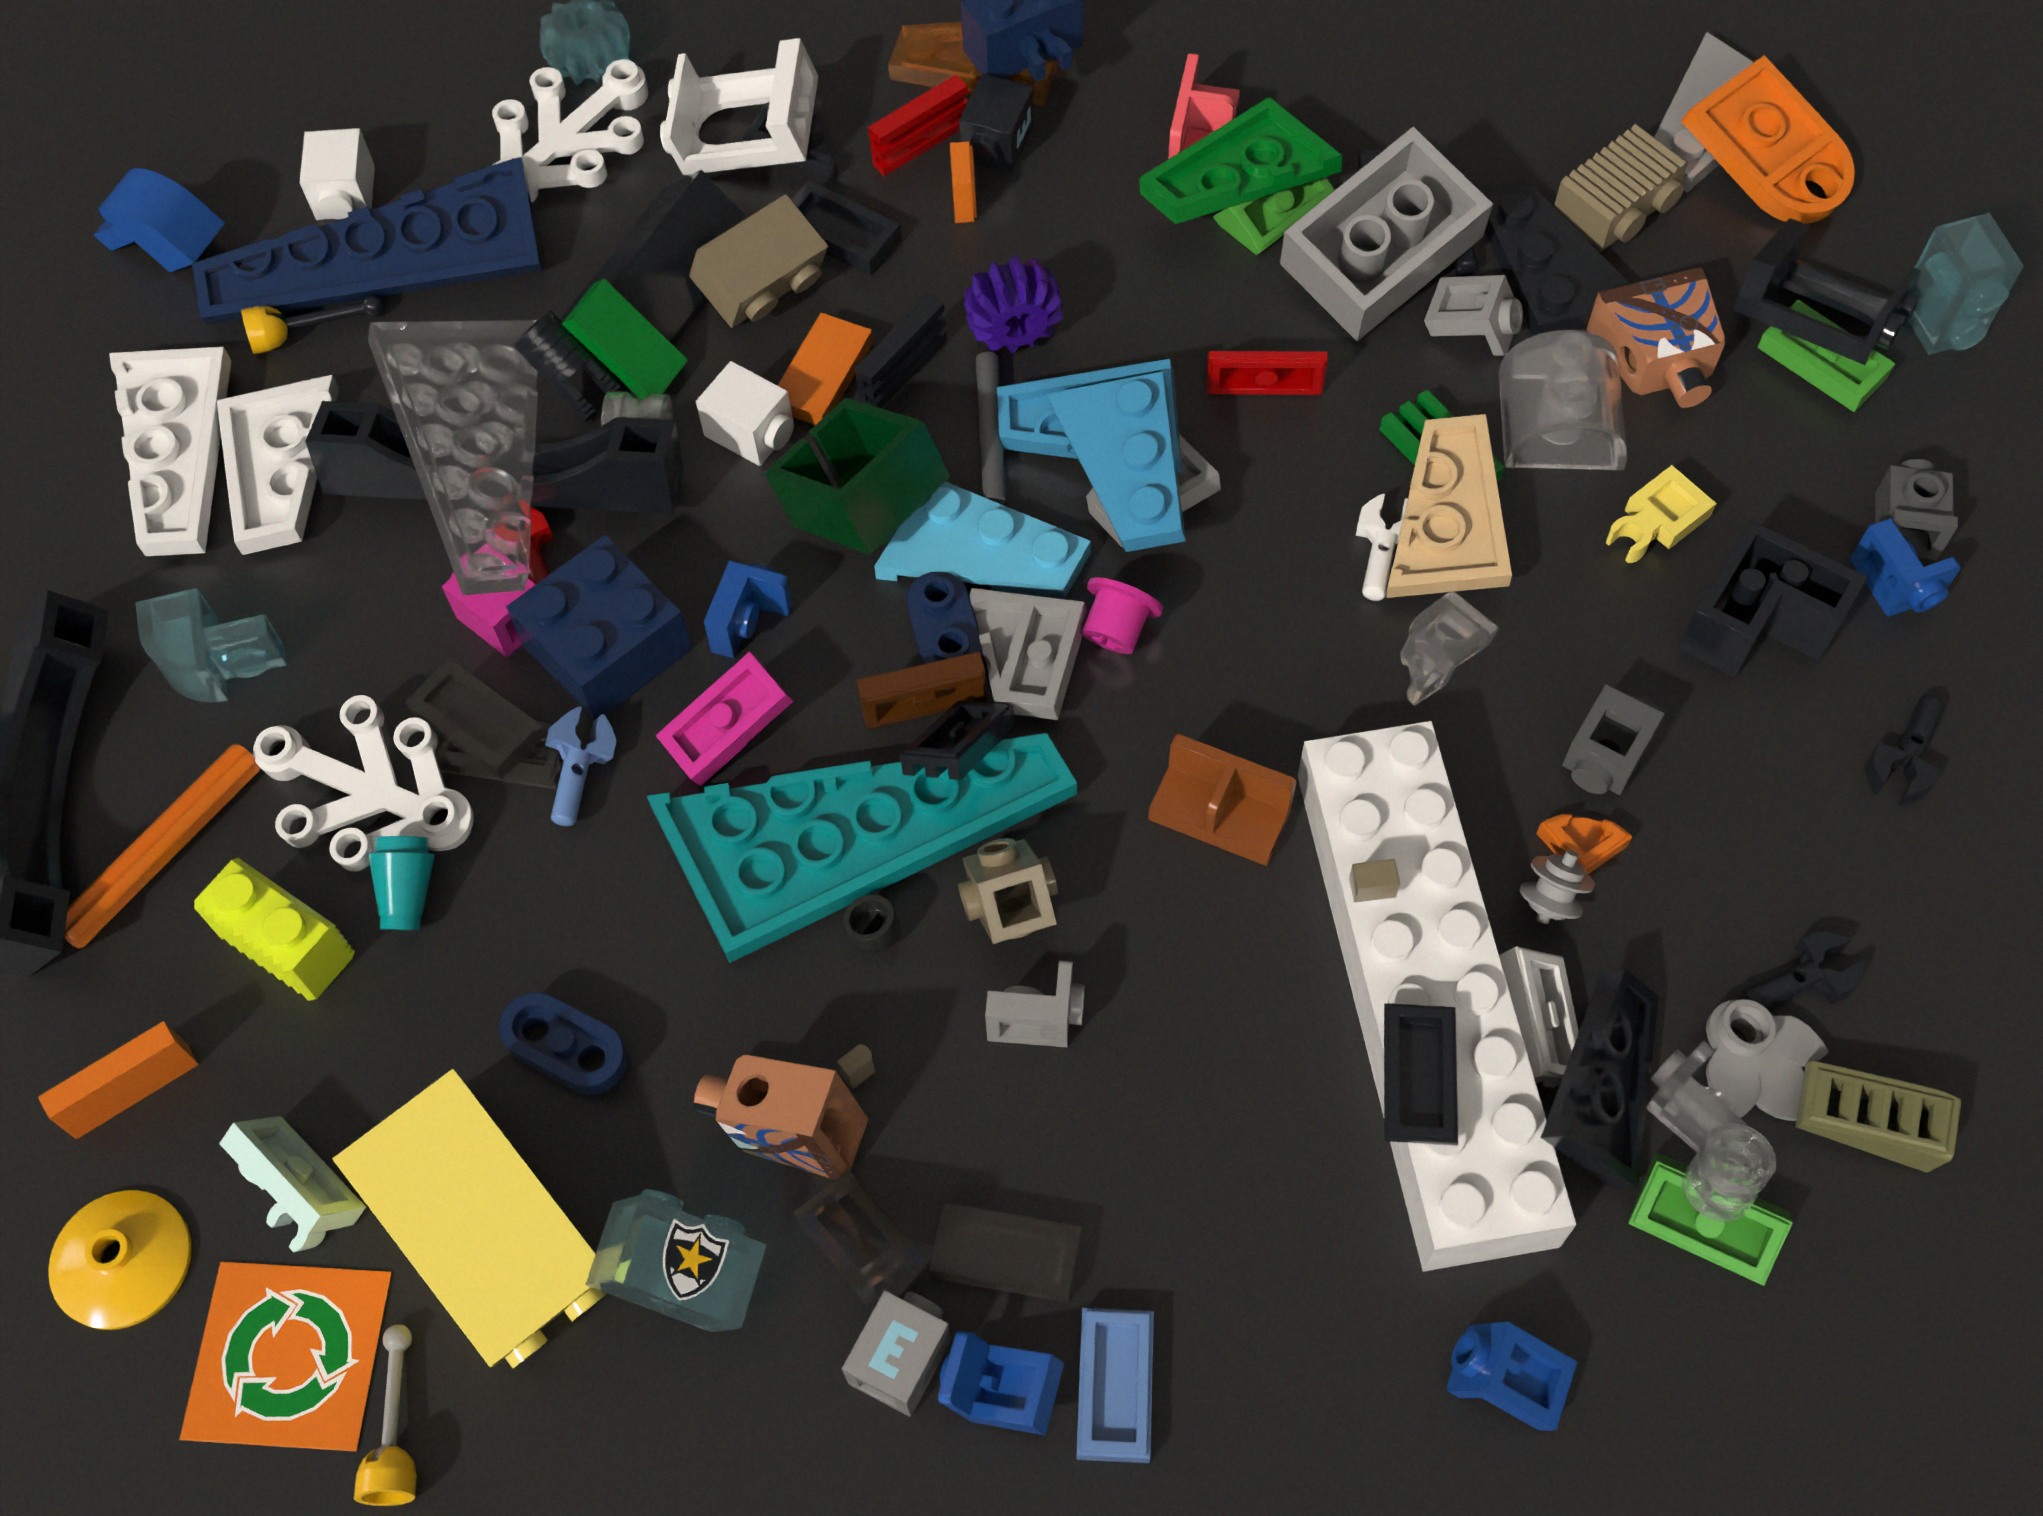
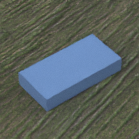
[1077,1308,1154,1463]

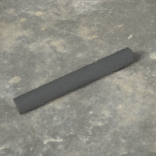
[976,352,1007,506]

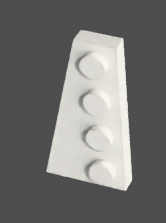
[109,347,231,556]

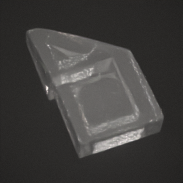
[1400,592,1499,706]

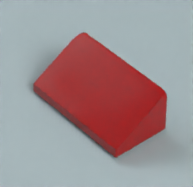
[1206,351,1328,395]

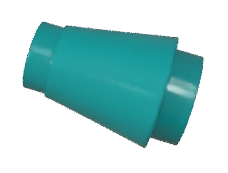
[368,836,435,930]

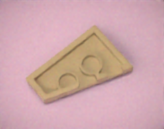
[1386,414,1512,598]

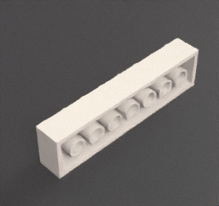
[1298,721,1576,1272]

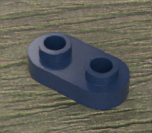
[907,572,983,665]
[499,992,628,1095]

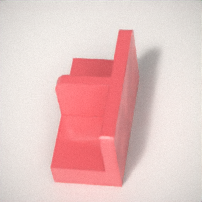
[1169,53,1240,159]

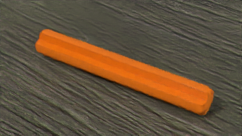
[64,743,260,948]

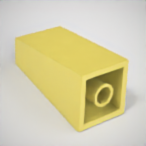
[332,1069,610,1369]

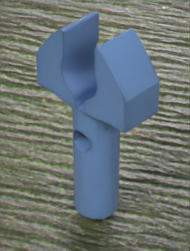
[545,706,617,827]

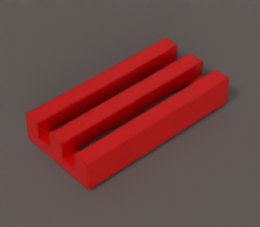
[868,75,968,176]

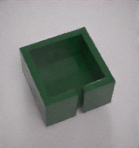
[764,397,950,555]

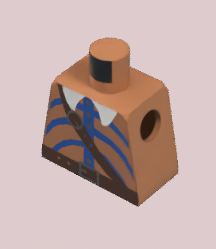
[1587,267,1725,408]
[694,1054,869,1182]

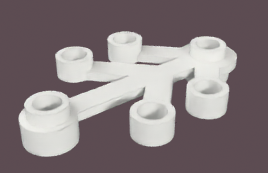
[492,59,649,203]
[253,695,474,871]

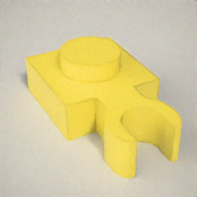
[1606,465,1717,563]

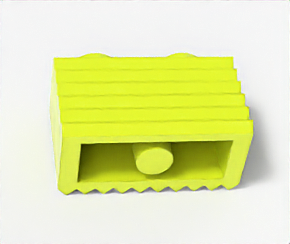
[194,858,355,1001]

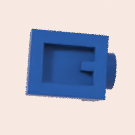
[1849,518,1961,617]
[704,560,793,658]
[1447,1322,1577,1431]

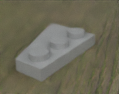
[1654,32,1754,193]

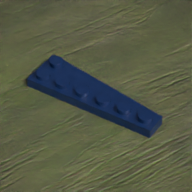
[192,157,543,325]

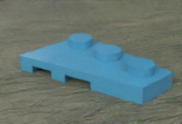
[997,359,1182,473]
[1046,371,1186,552]

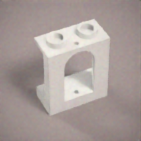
[660,38,818,175]

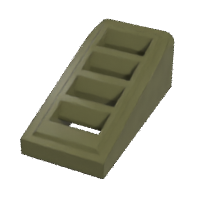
[1795,1060,1961,1173]

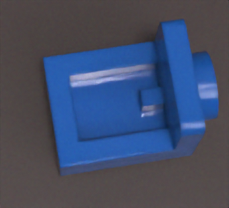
[938,1331,1064,1436]

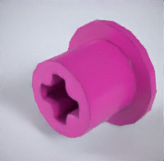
[1082,577,1163,654]

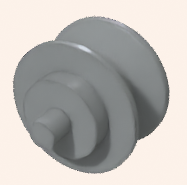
[1520,850,1595,924]

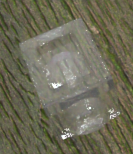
[1647,1041,1747,1165]

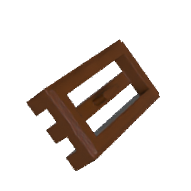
[856,651,987,729]

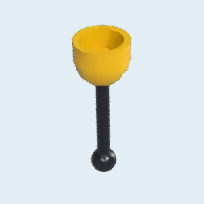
[241,294,385,355]

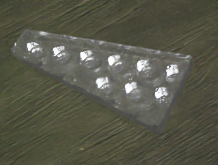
[368,320,538,595]

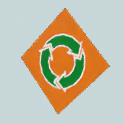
[179,1262,391,1452]

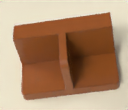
[1148,734,1297,866]

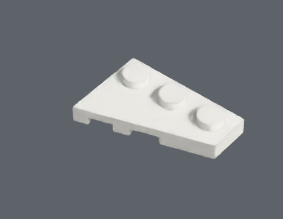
[217,374,339,555]

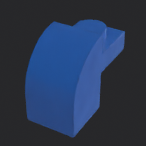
[93,168,225,273]

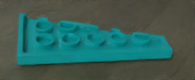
[647,733,1077,963]

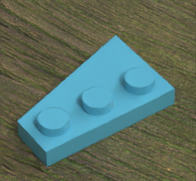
[874,482,1091,599]

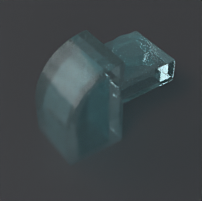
[135,588,287,703]

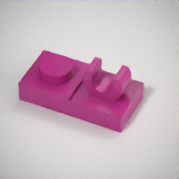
[655,651,793,786]

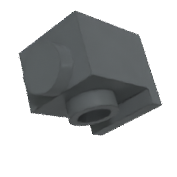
[1875,459,1958,560]
[1562,684,1665,795]

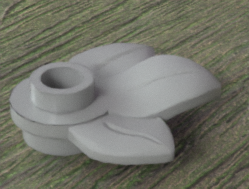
[1706,999,1828,1121]

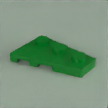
[1139,97,1342,224]

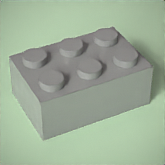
[1280,127,1493,341]

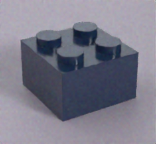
[506,535,693,720]

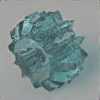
[539,0,631,86]

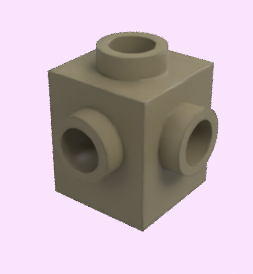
[958,838,1058,944]

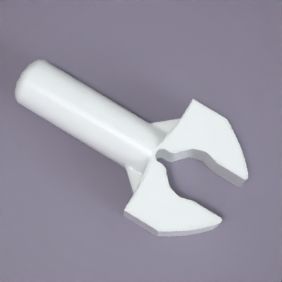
[1356,494,1408,601]

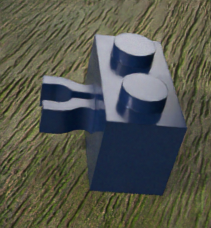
[960,0,1083,82]

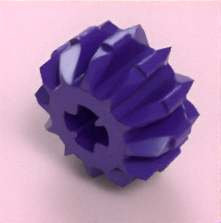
[964,255,1063,354]

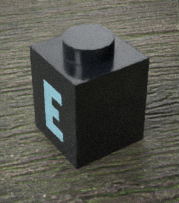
[959,73,1034,172]

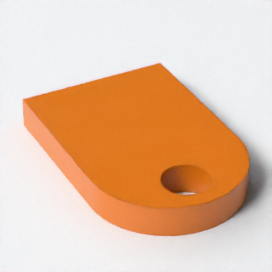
[1681,55,1855,224]

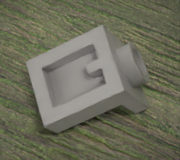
[1424,275,1523,356]
[985,960,1085,1047]

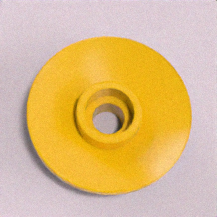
[49,1190,192,1330]

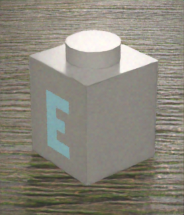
[842,1290,952,1417]

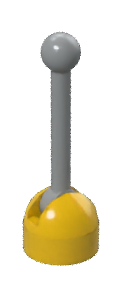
[354,1324,417,1506]

